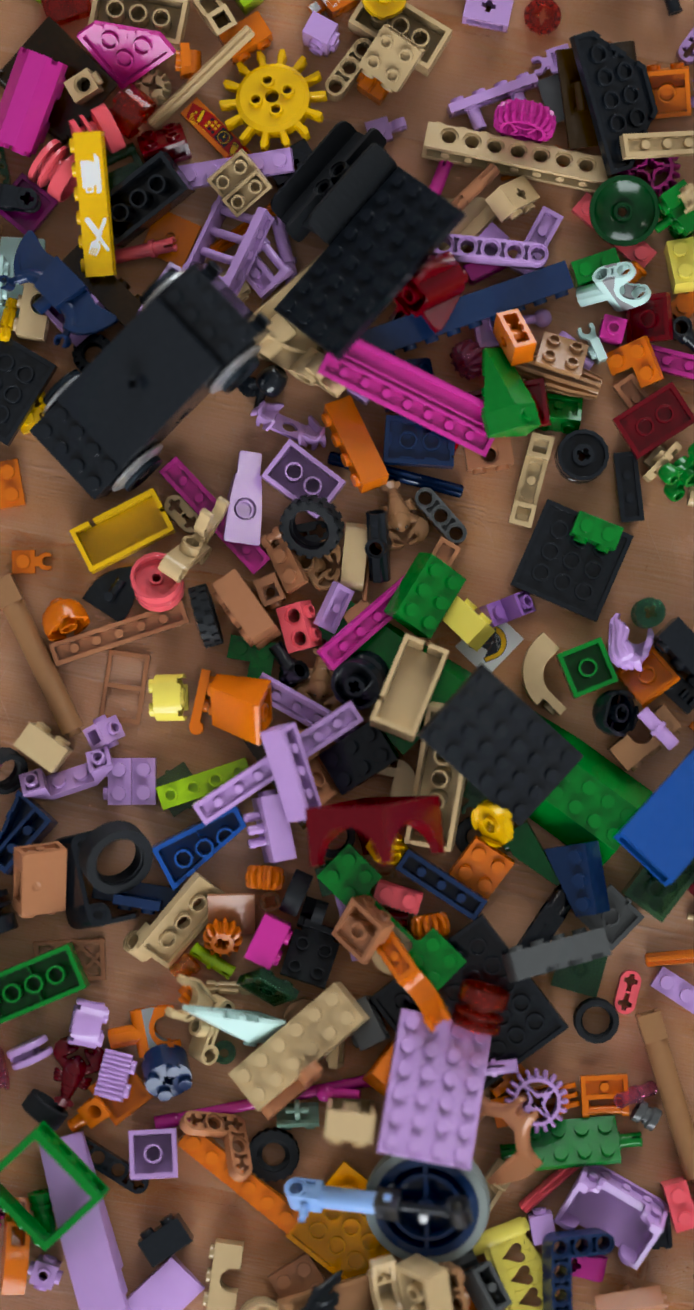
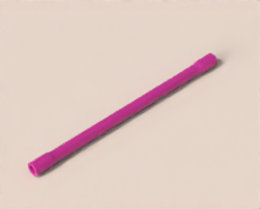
[154,1074,371,1129]

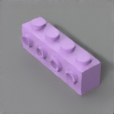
[260,722,322,823]

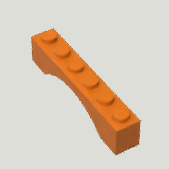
[177,1124,299,1234]

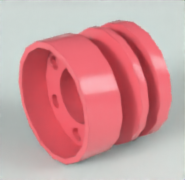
[68,103,126,154]
[27,139,77,202]

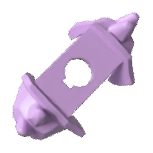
[250,400,327,451]

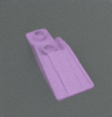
[223,450,262,546]

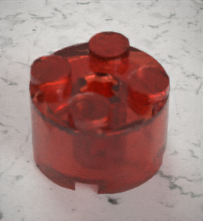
[108,83,157,140]

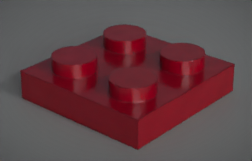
[625,292,673,343]

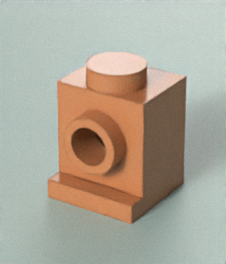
[253,572,286,610]

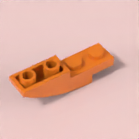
[0,1197,30,1295]

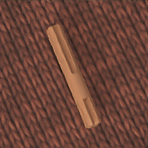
[451,163,500,210]

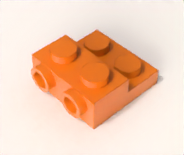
[647,62,692,119]

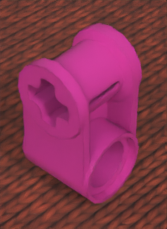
[571,1255,608,1282]

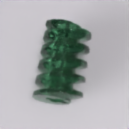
[631,598,666,629]

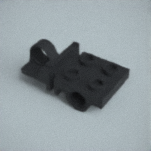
[280,896,340,989]

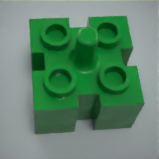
[654,179,694,240]

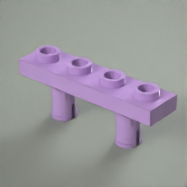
[447,72,539,132]

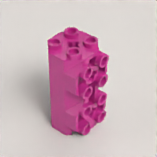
[0,46,68,158]

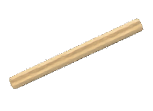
[147,25,255,129]

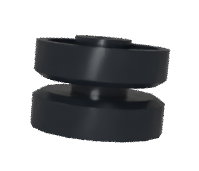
[555,429,609,484]
[331,650,390,710]

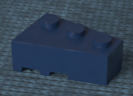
[544,841,610,917]

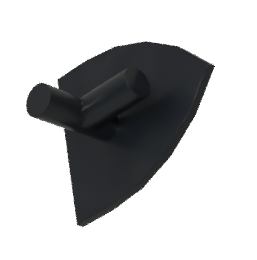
[82,566,135,622]

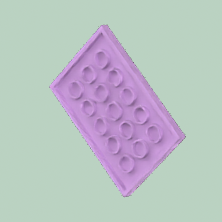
[376,1008,493,1171]

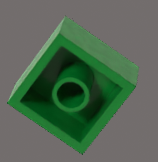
[556,637,619,699]

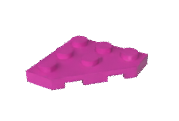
[76,20,176,90]

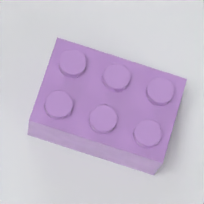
[261,439,346,521]

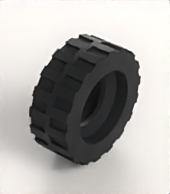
[249,1127,300,1182]

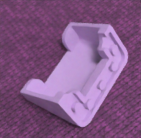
[554,1165,669,1270]

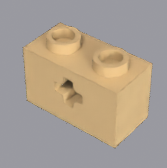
[485,175,540,223]

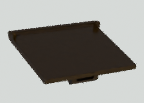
[0,16,119,146]
[555,41,637,150]

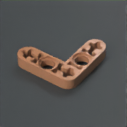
[261,1060,324,1120]
[179,1110,252,1182]

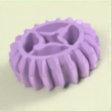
[504,1068,569,1133]

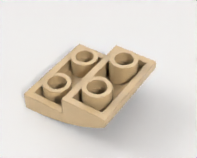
[206,148,272,218]

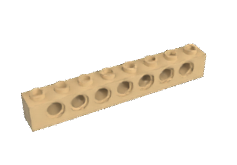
[421,121,608,193]

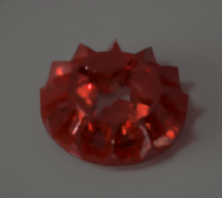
[524,0,561,35]

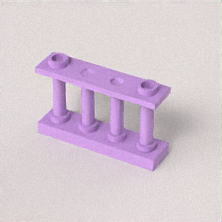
[181,195,274,296]

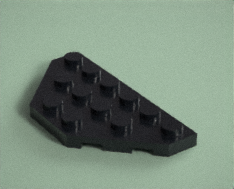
[569,30,658,176]

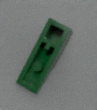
[503,820,560,886]

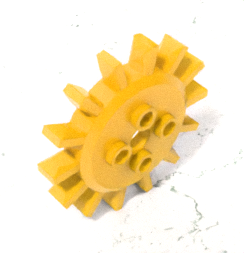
[219,49,328,152]

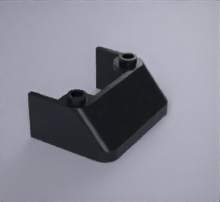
[55,830,139,930]

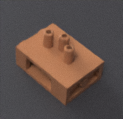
[13,841,67,918]
[594,1285,669,1310]

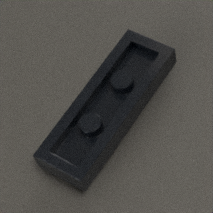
[613,451,645,523]

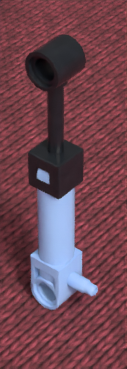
[284,1177,473,1230]

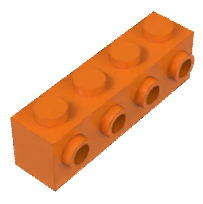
[321,395,389,494]

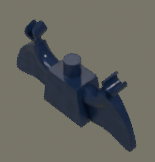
[0,230,118,348]

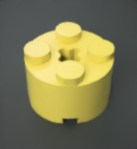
[148,674,189,721]

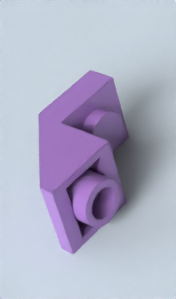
[479,591,536,628]

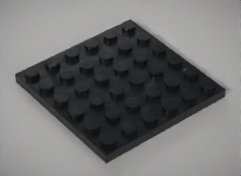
[370,913,569,1090]

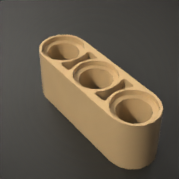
[325,38,372,102]
[340,522,367,592]

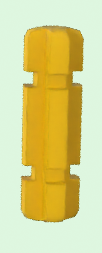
[0,297,18,342]

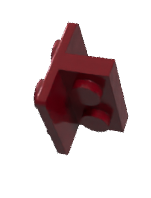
[137,123,192,163]

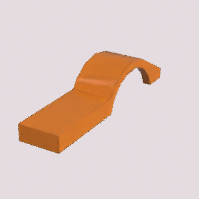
[376,930,451,1032]

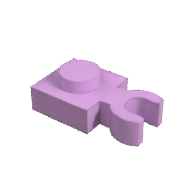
[531,43,569,76]

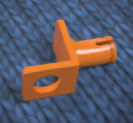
[67,1096,111,1133]

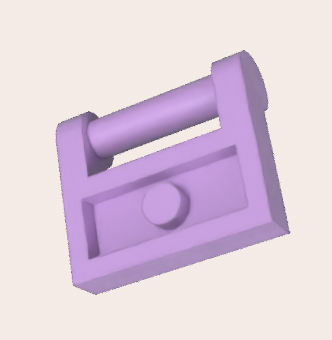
[246,237,294,300]

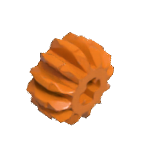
[245,865,285,891]
[410,911,450,940]
[203,917,243,958]

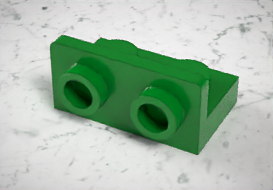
[536,393,583,434]

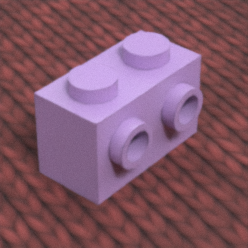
[302,11,340,57]

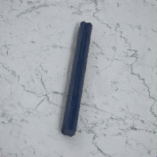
[328,451,464,498]

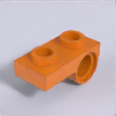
[175,43,202,79]

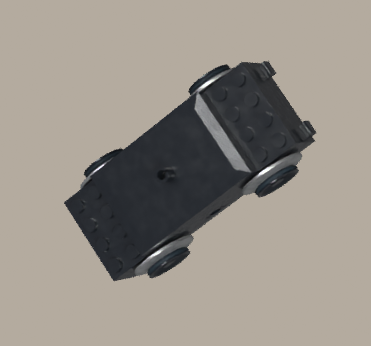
[29,260,272,500]

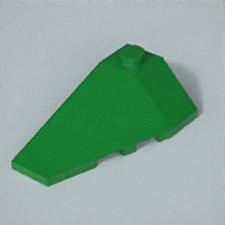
[481,347,541,438]

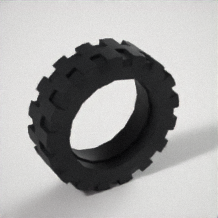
[279,494,344,559]
[188,584,224,648]

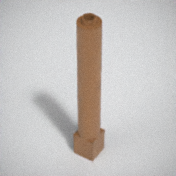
[0,573,84,738]
[635,1008,694,1183]

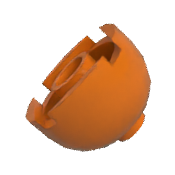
[42,598,90,642]

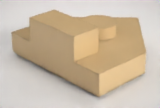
[642,441,682,483]

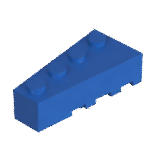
[152,805,247,891]

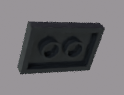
[318,721,400,795]

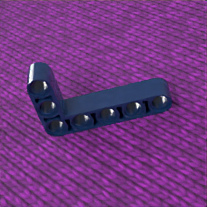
[542,1228,615,1310]

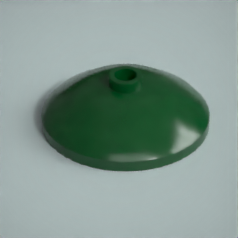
[589,175,660,246]

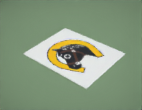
[455,622,524,672]

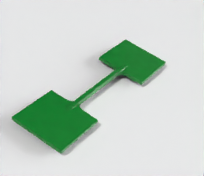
[317,843,467,991]

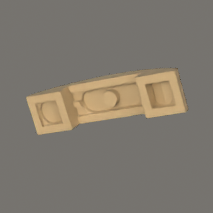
[508,432,555,528]

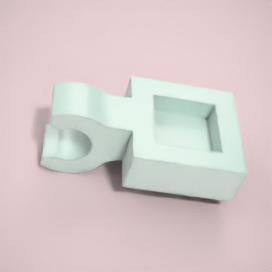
[577,322,608,365]

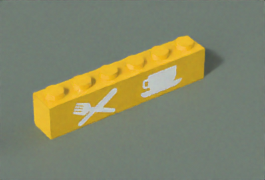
[69,131,117,277]

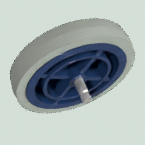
[365,1154,490,1263]

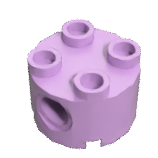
[67,997,109,1049]

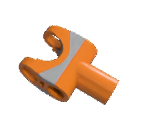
[107,1004,182,1058]

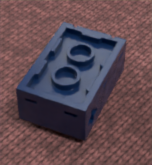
[383,415,459,469]

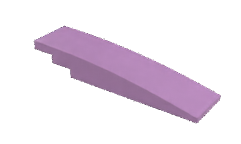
[38,1131,130,1310]

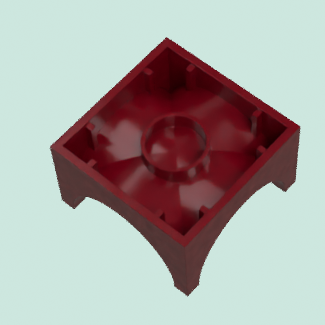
[305,795,444,866]

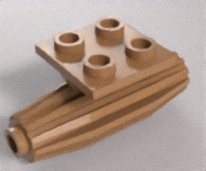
[515,331,603,400]

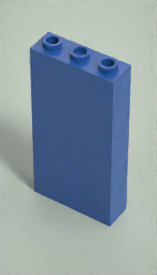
[613,747,694,886]

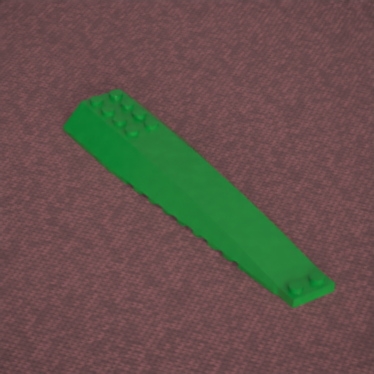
[318,601,653,865]

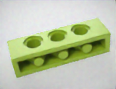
[156,757,249,810]

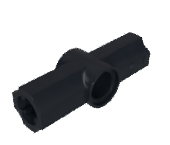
[365,509,392,583]

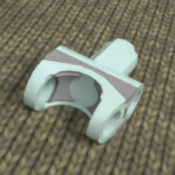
[576,262,651,312]

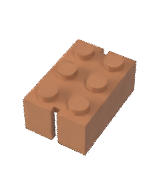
[212,568,282,650]

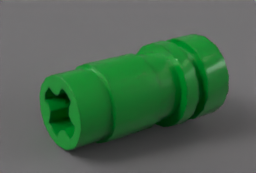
[28,1188,56,1235]

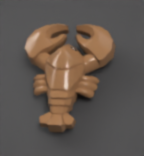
[379,479,430,550]
[272,539,342,591]
[295,645,342,711]

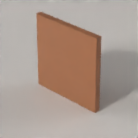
[207,893,255,934]

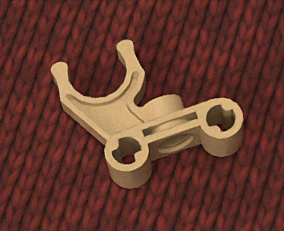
[158,496,230,583]
[165,974,235,1065]

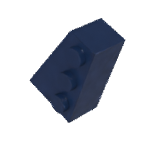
[0,790,58,875]

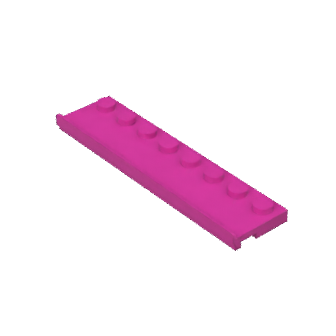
[316,338,494,457]

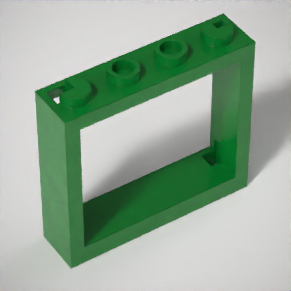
[0,1120,109,1251]

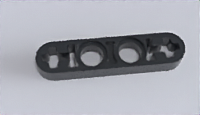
[85,1135,149,1194]

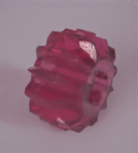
[449,338,484,380]

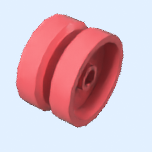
[130,552,185,612]

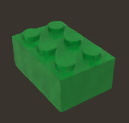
[383,552,466,639]

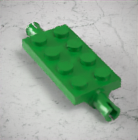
[500,1115,642,1171]

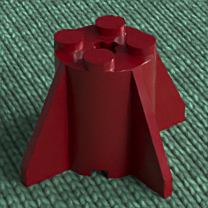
[388,251,468,333]

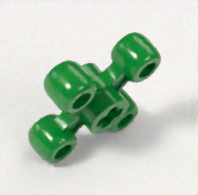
[658,443,694,502]

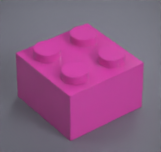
[244,911,293,970]

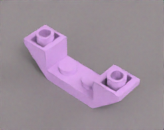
[19,745,113,800]

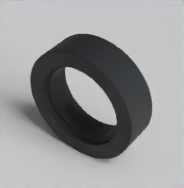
[79,821,153,894]

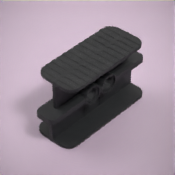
[270,121,397,245]

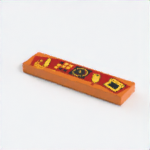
[180,97,252,158]

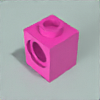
[598,314,628,347]

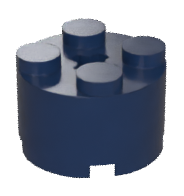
[141,1044,192,1101]

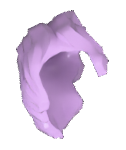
[608,613,654,672]

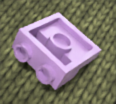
[103,758,157,805]

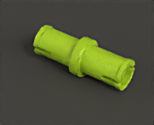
[188,942,236,979]

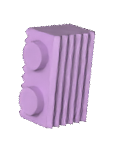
[94,1049,138,1103]

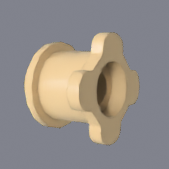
[677,183,694,214]

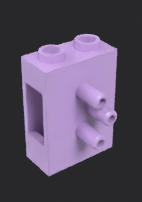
[243,789,297,863]

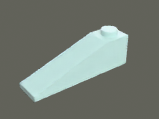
[182,1004,286,1047]

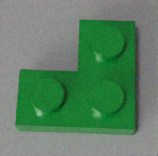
[227,635,277,678]

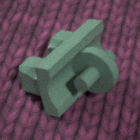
[276,1099,319,1130]

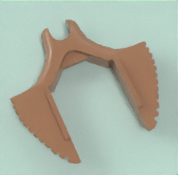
[478,1094,542,1185]

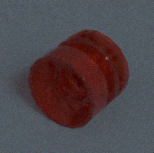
[451,979,510,1035]

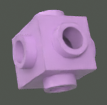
[83,714,126,750]
[27,1254,63,1291]

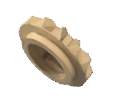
[134,69,172,106]

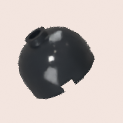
[592,689,639,737]

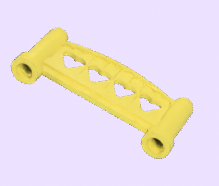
[472,1216,557,1310]

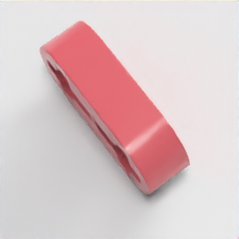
[613,969,641,1014]

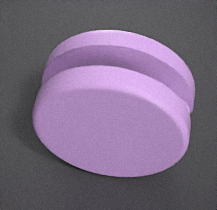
[6,1034,53,1070]

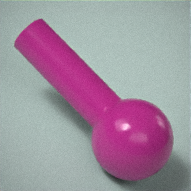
[316,1083,361,1102]

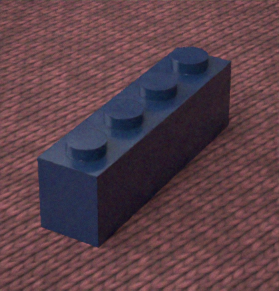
[395,847,488,921]

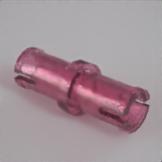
[614,1080,658,1109]

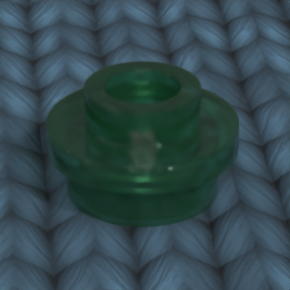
[215,1040,236,1064]

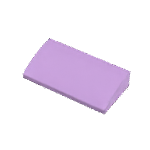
[127,1254,205,1310]

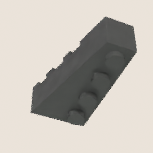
[502,927,612,983]

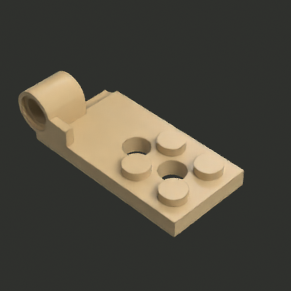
[123,871,226,969]

